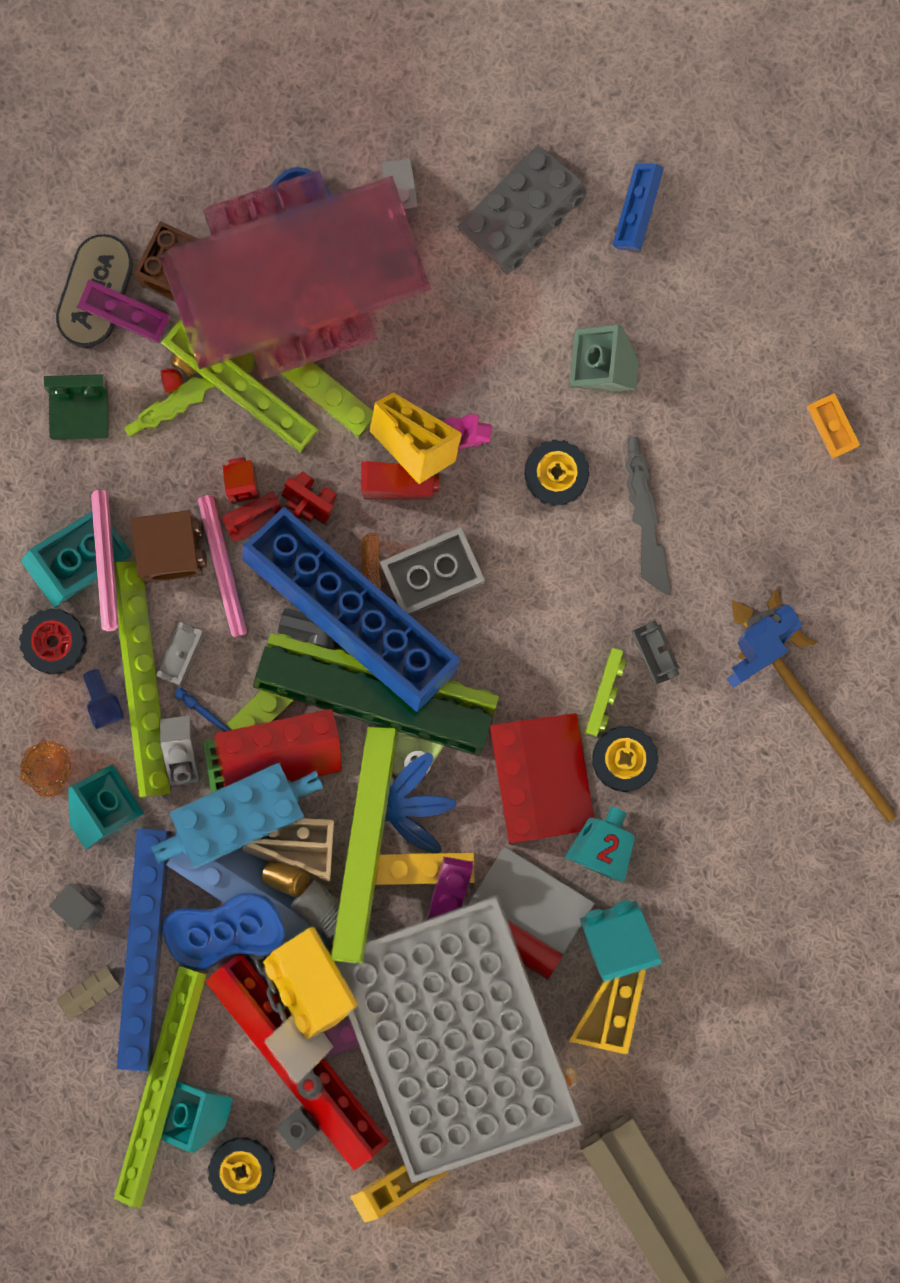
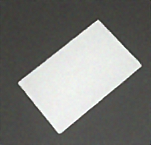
[265,1015,333,1084]

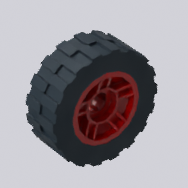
[19,608,87,675]

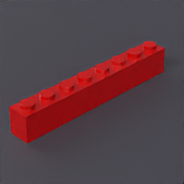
[205,954,390,1170]

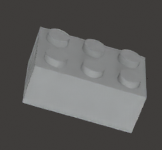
[380,527,485,616]

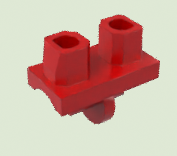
[281,472,337,525]

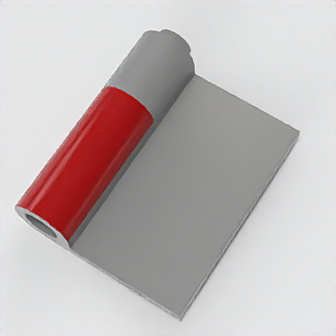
[462,846,595,980]

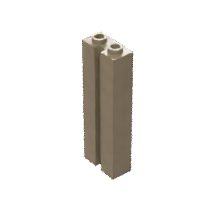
[580,1115,728,1283]

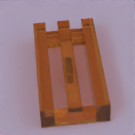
[361,533,381,590]

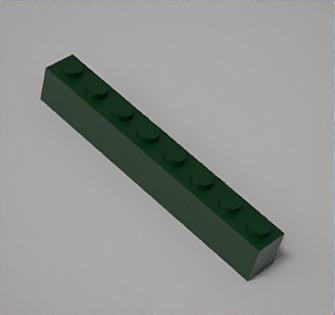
[253,646,493,756]

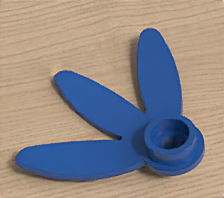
[385,753,457,854]

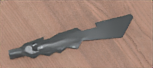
[625,437,670,594]

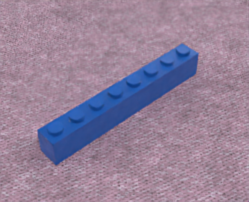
[117,828,171,1072]

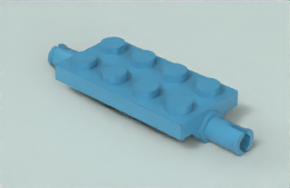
[151,763,323,869]

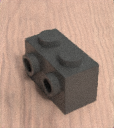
[49,883,104,931]

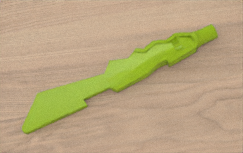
[123,346,256,437]

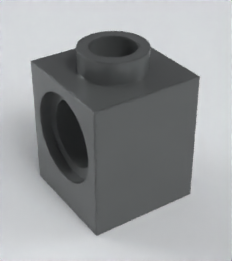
[276,1106,320,1152]

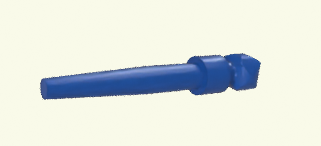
[175,687,231,731]

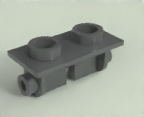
[631,620,680,685]

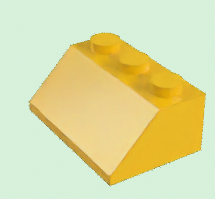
[263,926,358,1040]

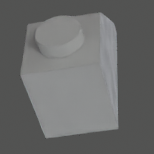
[382,159,418,220]

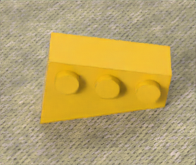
[370,392,462,484]
[568,969,646,1055]

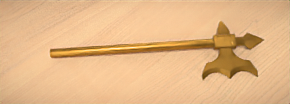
[731,587,897,823]

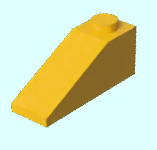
[350,1164,448,1223]

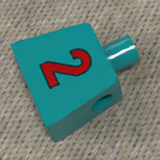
[565,806,635,882]

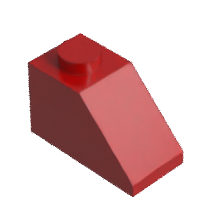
[223,457,260,504]

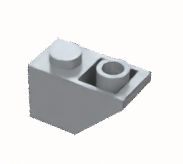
[160,715,200,786]

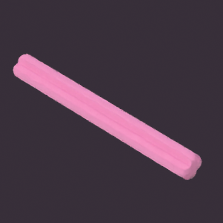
[91,490,119,631]
[198,495,247,637]

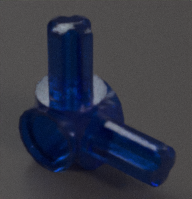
[83,669,124,729]

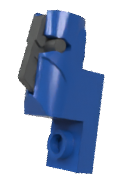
[727,604,802,688]

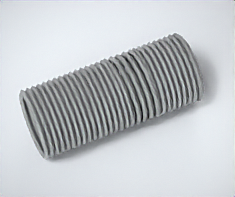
[291,879,380,944]

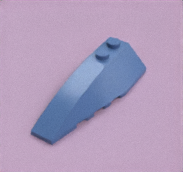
[166,847,331,949]

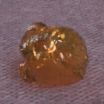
[19,741,72,797]

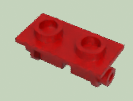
[221,491,282,543]

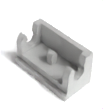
[156,622,206,688]

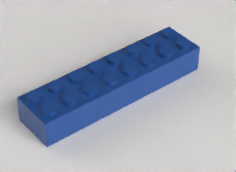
[242,507,460,712]

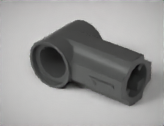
[278,608,335,649]

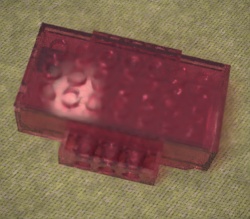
[159,170,431,379]

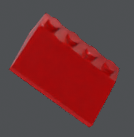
[489,713,594,844]

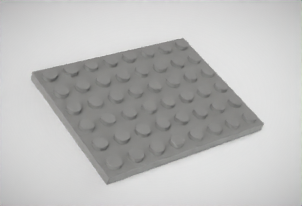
[330,895,582,1183]

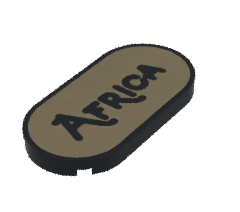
[56,234,133,348]

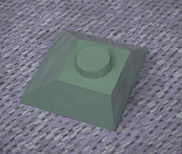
[570,325,639,392]

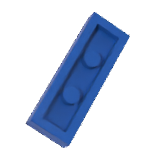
[612,163,664,250]

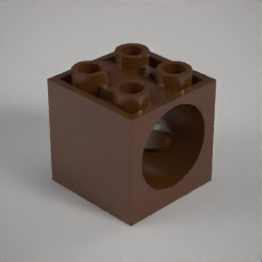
[134,221,219,311]
[131,510,207,583]

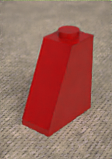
[361,461,439,500]

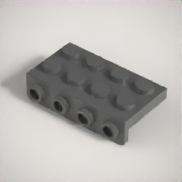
[457,145,586,274]

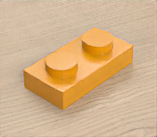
[807,393,860,459]

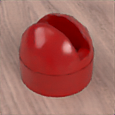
[160,368,183,393]

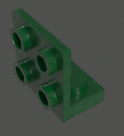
[44,374,109,440]

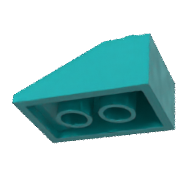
[21,511,133,609]
[579,900,662,982]

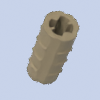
[57,965,121,1020]

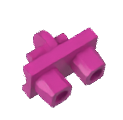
[443,414,492,451]

